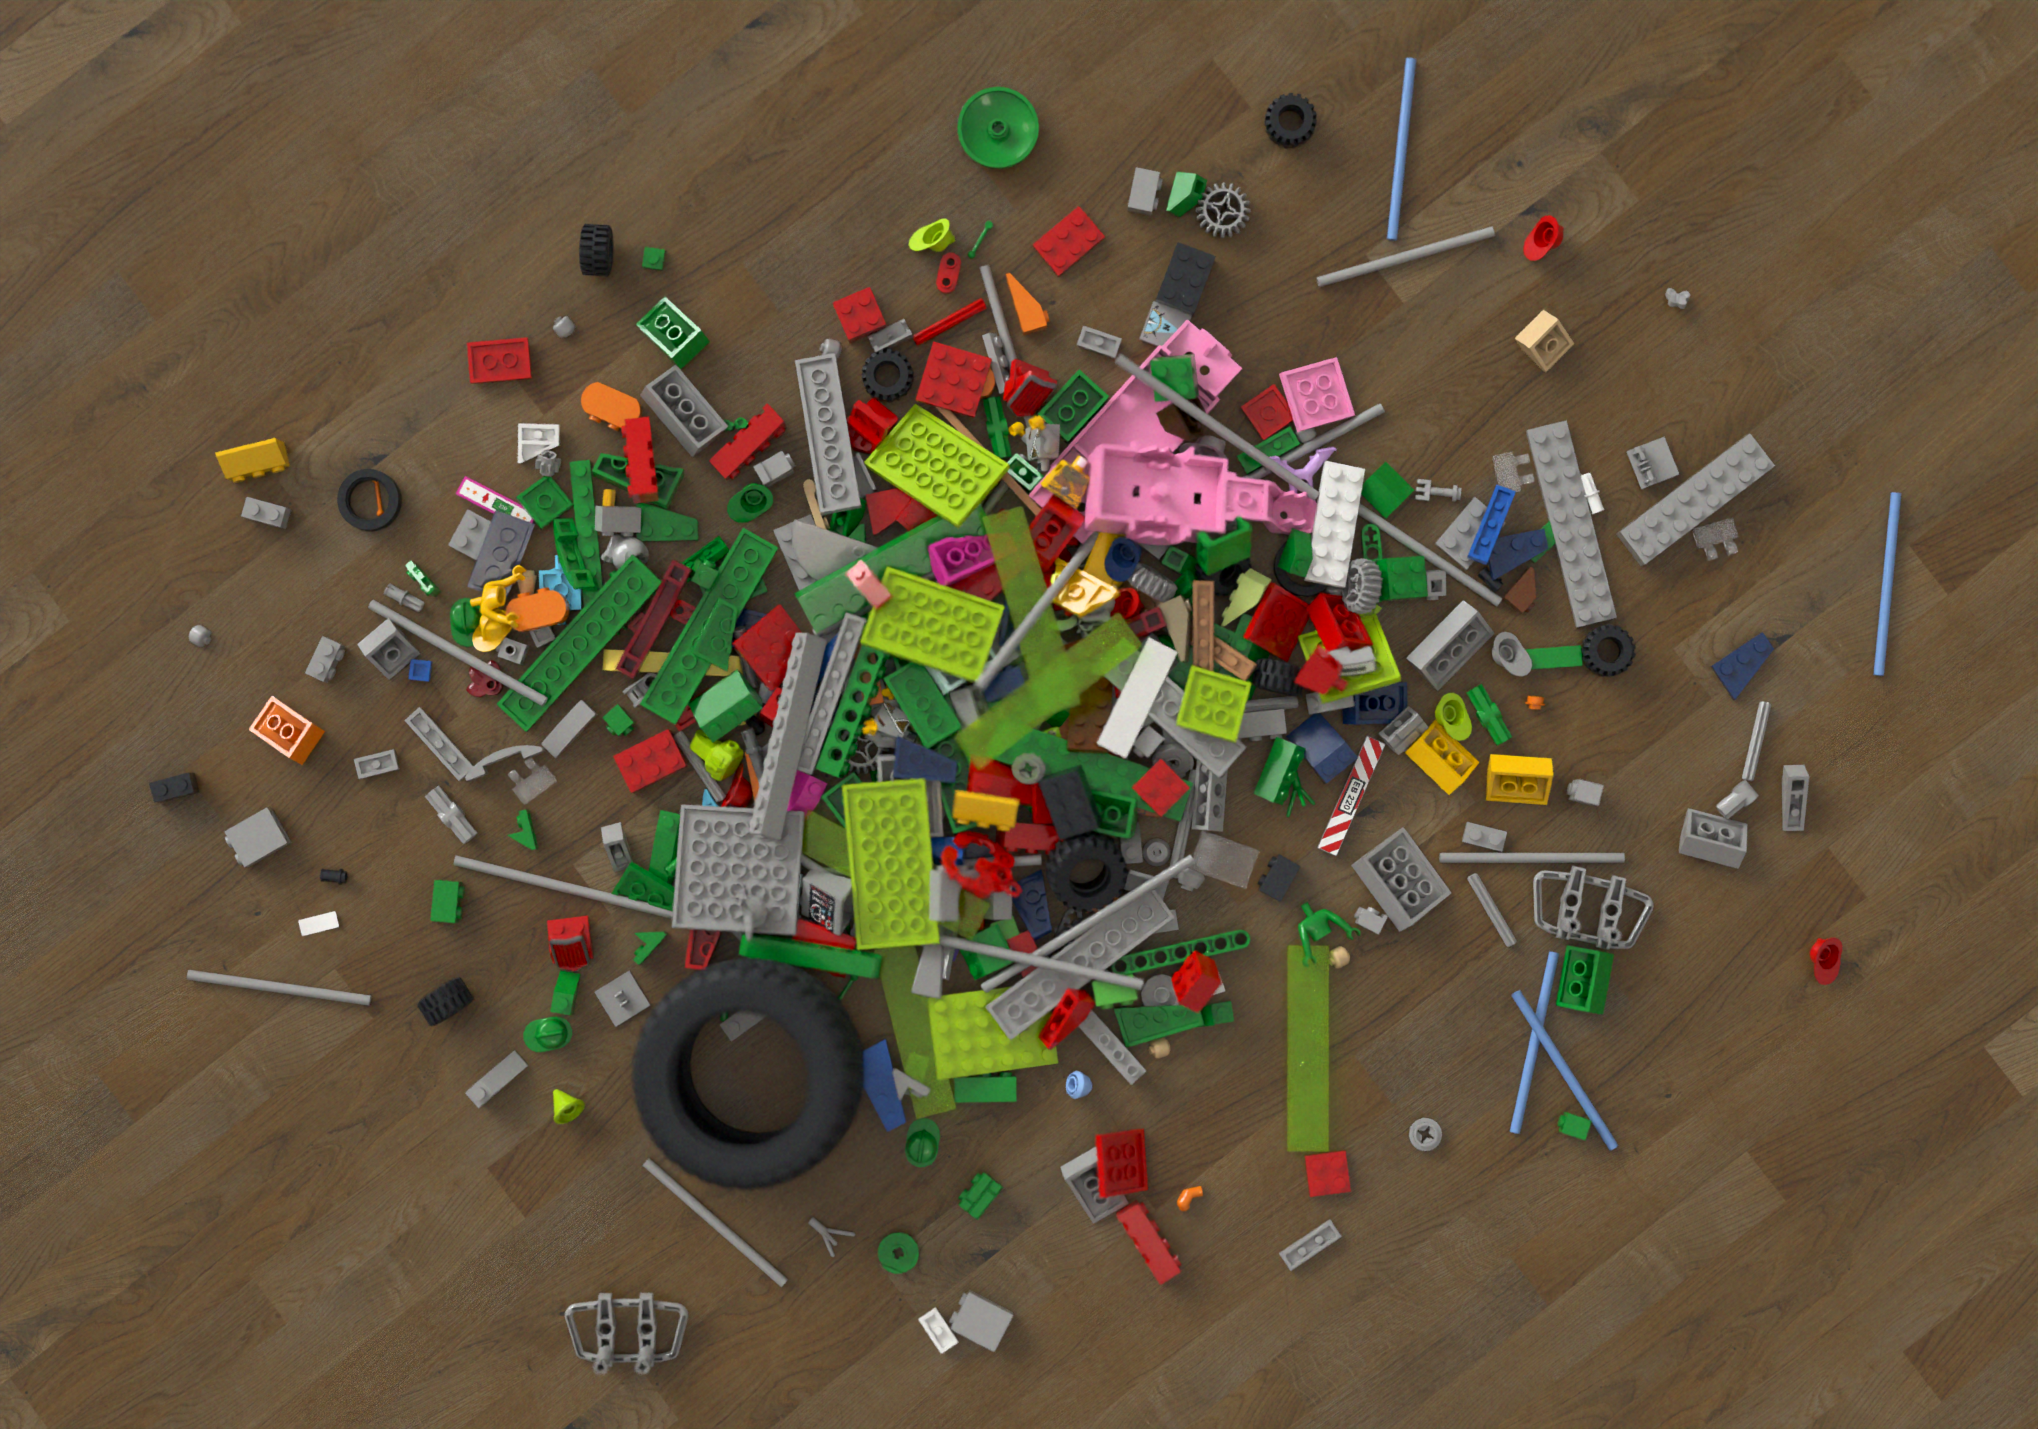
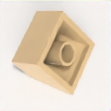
[1515,310,1574,372]

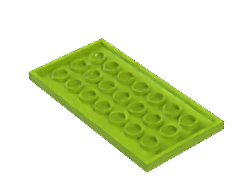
[842,778,940,950]

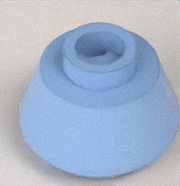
[1066,1071,1092,1099]

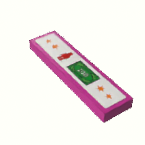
[456,476,534,523]

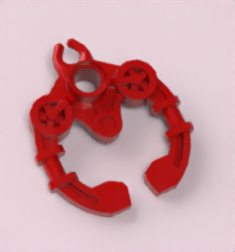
[941,831,1022,898]

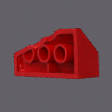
[966,754,1038,807]

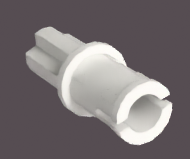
[1581,473,1604,514]

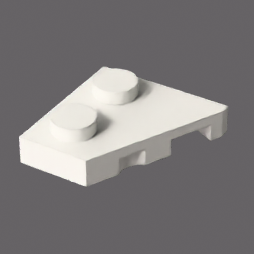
[518,423,560,463]

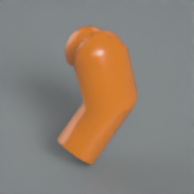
[1177,1186,1203,1211]

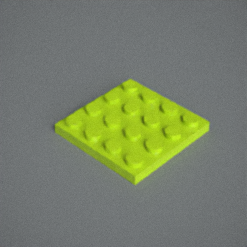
[1298,613,1401,704]

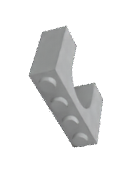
[930,865,1012,921]

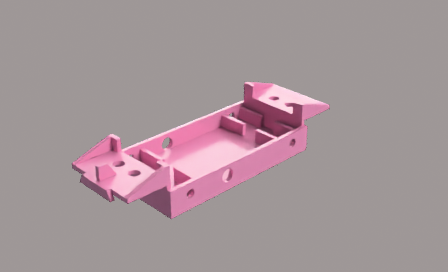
[1029,319,1242,544]

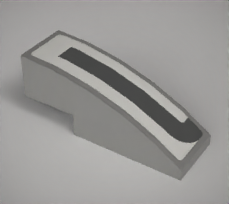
[1329,646,1377,676]

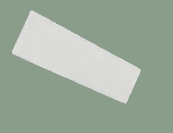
[1097,638,1177,758]

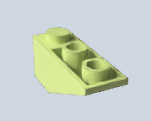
[1221,568,1272,627]

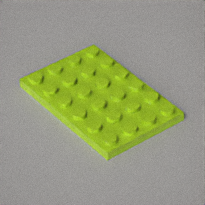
[864,404,1010,528]
[860,567,1005,683]
[927,986,1058,1080]

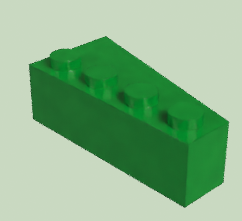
[592,453,685,510]

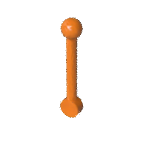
[373,481,384,517]

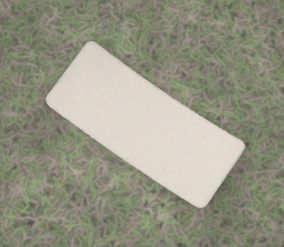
[298,911,339,936]

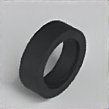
[337,469,402,531]
[1274,535,1328,597]

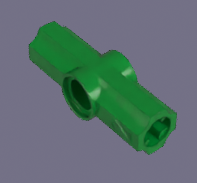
[983,397,1012,460]
[1466,684,1512,746]

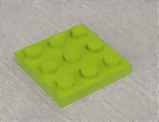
[1175,666,1251,743]

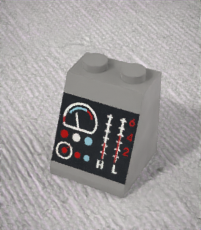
[799,869,854,935]

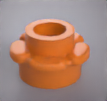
[1525,696,1545,709]

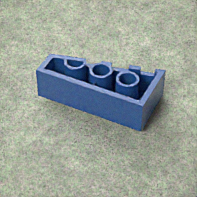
[863,1039,906,1132]

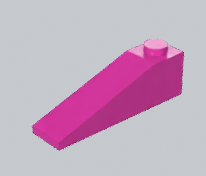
[928,533,1018,587]
[787,770,827,825]

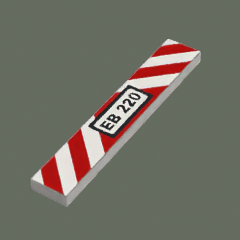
[1317,736,1386,856]

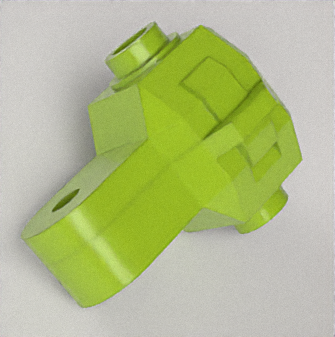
[689,730,743,781]

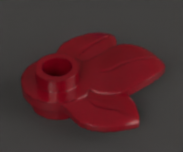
[466,660,503,697]

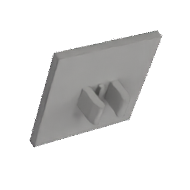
[595,970,650,1027]

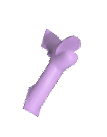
[1269,447,1337,494]

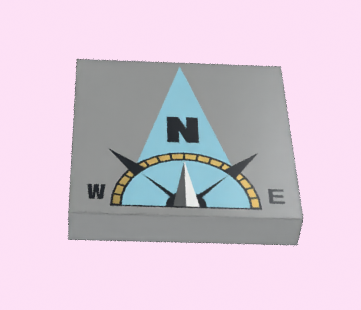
[1139,301,1192,347]

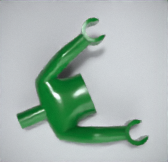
[1298,902,1361,968]

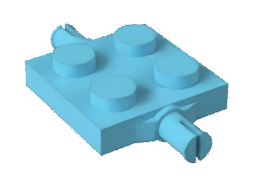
[539,555,582,625]

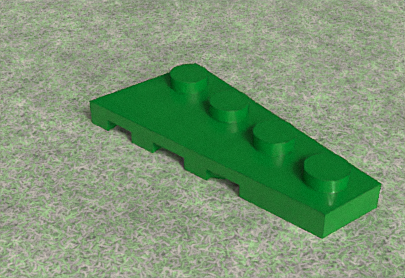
[1114,1005,1205,1048]

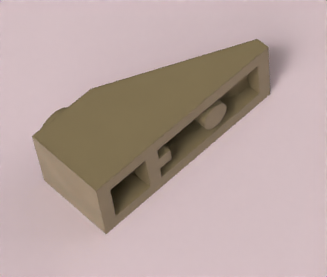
[1159,595,1193,663]

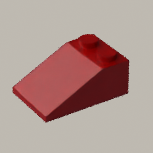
[1016,494,1085,571]

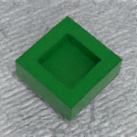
[642,247,666,271]

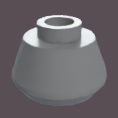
[1143,838,1171,866]
[1178,868,1205,892]

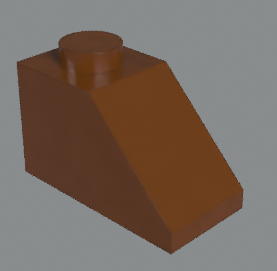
[1502,567,1536,614]

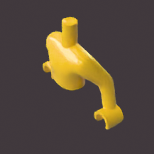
[470,565,526,628]

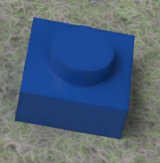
[409,659,432,682]

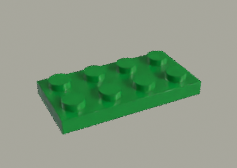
[884,662,962,749]

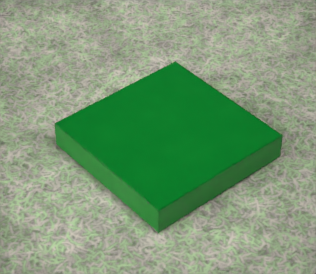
[516,476,574,530]

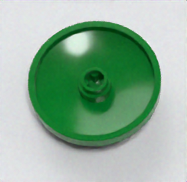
[957,87,1039,169]

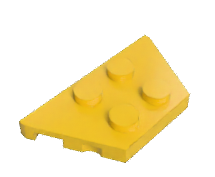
[1051,557,1120,618]

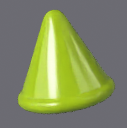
[553,1089,585,1124]

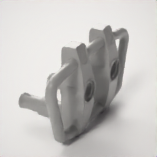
[1533,866,1654,950]
[565,1293,688,1374]

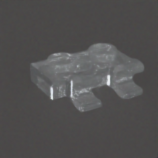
[1492,451,1535,493]
[1692,518,1738,561]
[508,757,558,805]

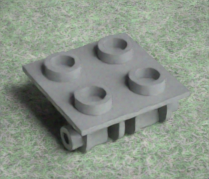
[1626,437,1679,489]

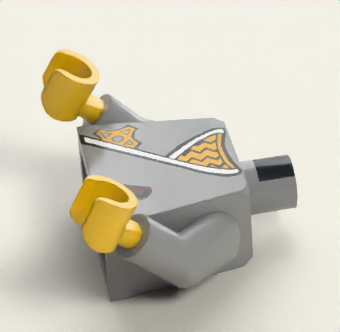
[1008,416,1060,472]
[863,685,917,749]

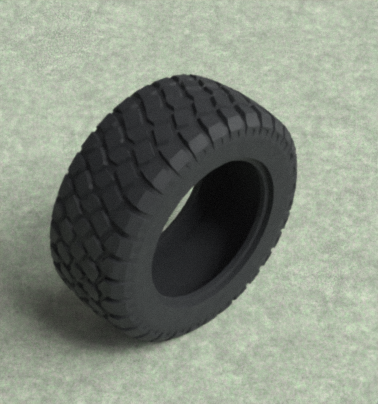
[632,958,864,1190]

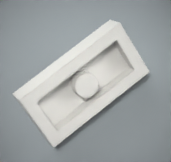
[918,1307,959,1354]

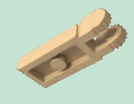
[803,479,830,530]

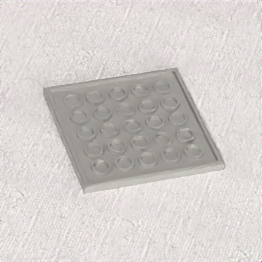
[672,805,805,935]

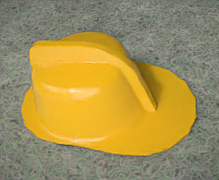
[472,608,512,652]

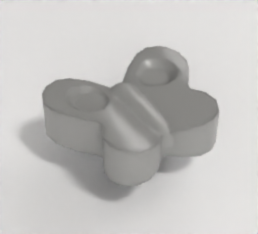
[1665,288,1690,309]

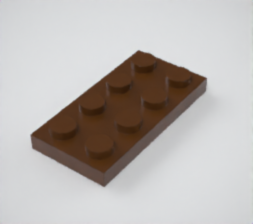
[1067,674,1113,754]

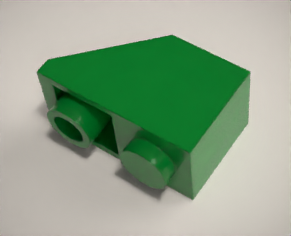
[1166,172,1207,217]
[1161,545,1198,581]

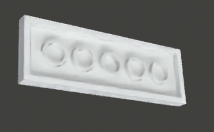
[1304,461,1365,589]

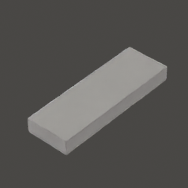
[1279,1219,1342,1271]

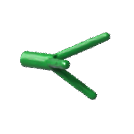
[1286,771,1315,817]

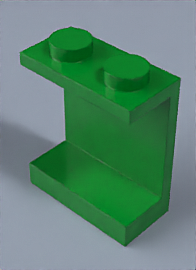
[1197,516,1252,575]

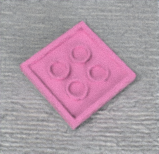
[1279,357,1355,432]

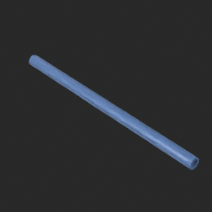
[1387,58,1416,241]
[1873,493,1901,676]
[1510,951,1559,1134]
[1511,990,1618,1150]

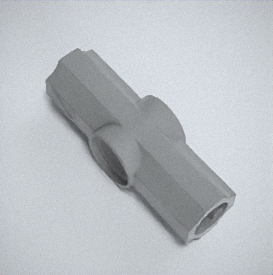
[425,786,478,844]

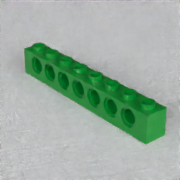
[816,645,892,778]

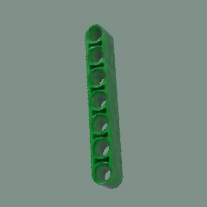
[1111,930,1250,975]
[739,932,882,978]

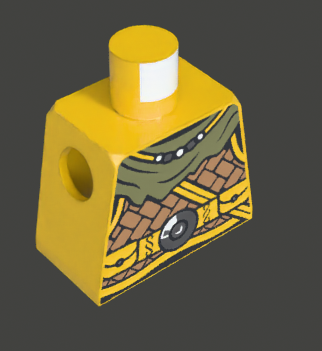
[1040,455,1090,508]

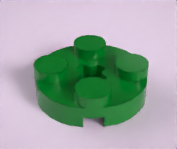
[878,1232,919,1274]

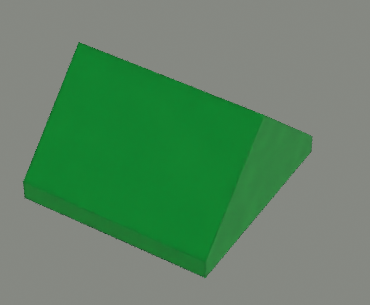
[1361,462,1414,519]

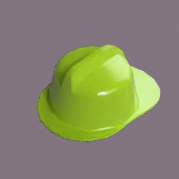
[909,219,955,252]
[1435,693,1472,741]

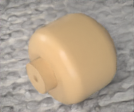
[1328,946,1350,969]
[1148,1037,1171,1059]

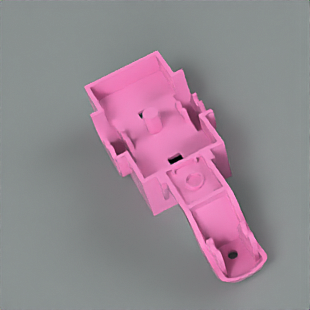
[1084,440,1317,545]

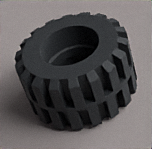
[1264,93,1317,148]
[579,224,614,276]
[862,349,913,403]
[1195,558,1252,596]
[1581,625,1636,677]
[1251,659,1303,696]
[417,977,474,1026]

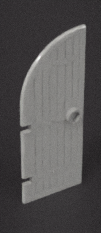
[792,519,879,581]

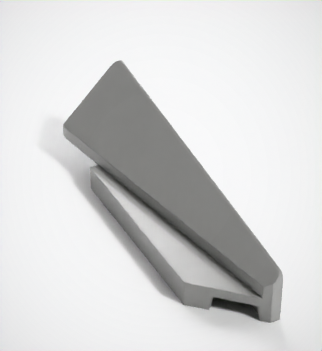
[912,917,960,999]

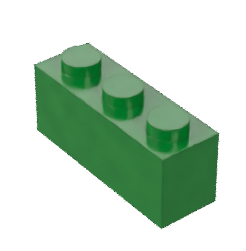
[1253,737,1306,805]
[954,1072,1016,1102]

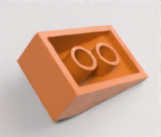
[249,696,325,765]

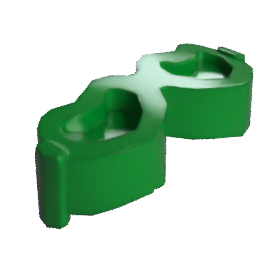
[723,417,749,432]

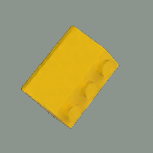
[216,438,290,483]
[1083,532,1140,589]
[1405,720,1479,795]
[1486,754,1553,805]
[953,791,1018,831]

